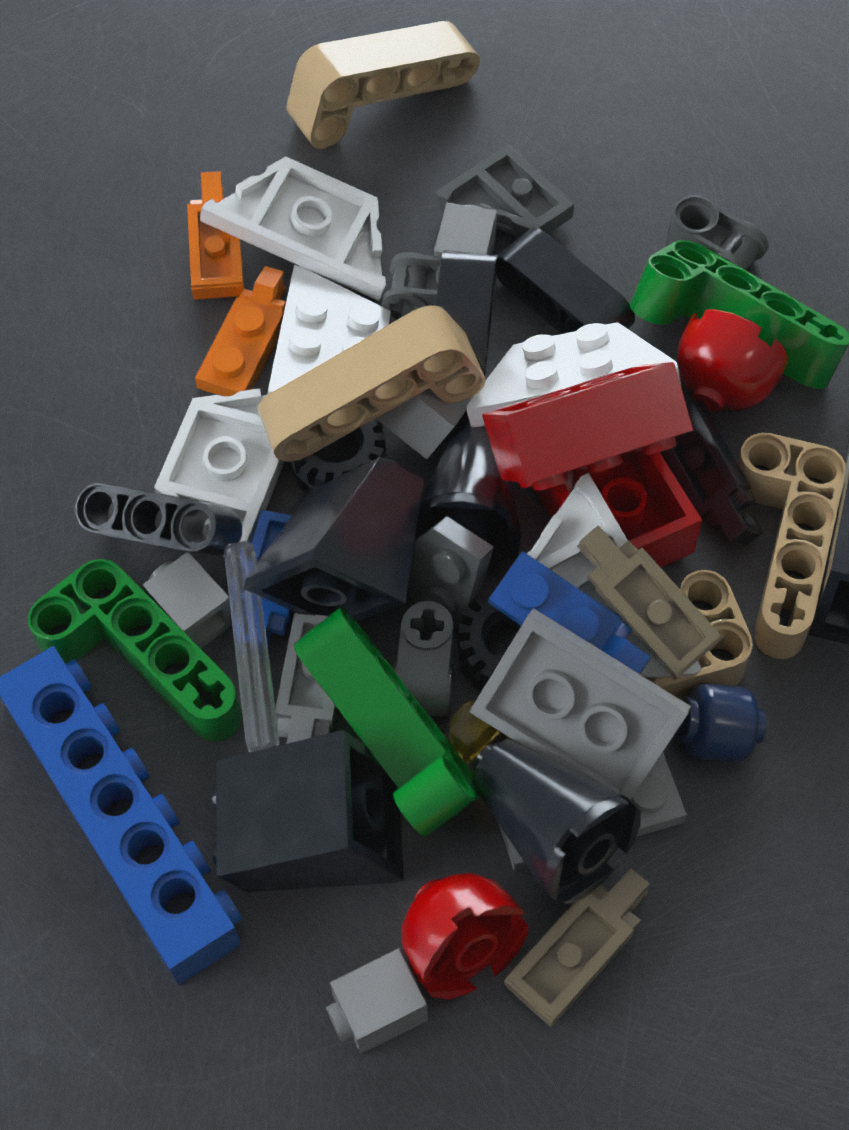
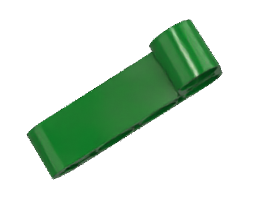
[630,240,849,389]
[28,559,242,742]
[293,607,479,837]

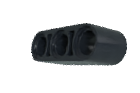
[497,227,635,334]
[436,250,498,398]
[75,483,242,556]

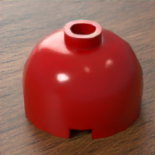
[677,309,789,412]
[401,873,528,1000]

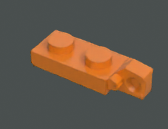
[187,171,244,300]
[195,266,286,397]

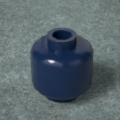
[675,683,767,763]

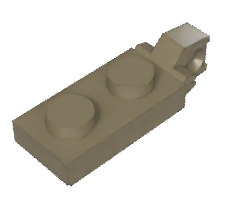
[577,525,723,680]
[504,868,650,1028]

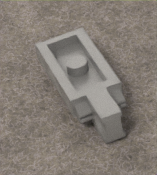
[274,613,338,744]

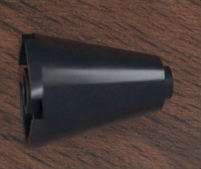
[415,424,522,575]
[472,740,641,904]

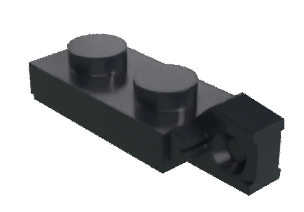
[663,399,764,545]

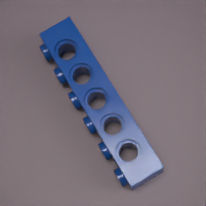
[0,646,243,986]

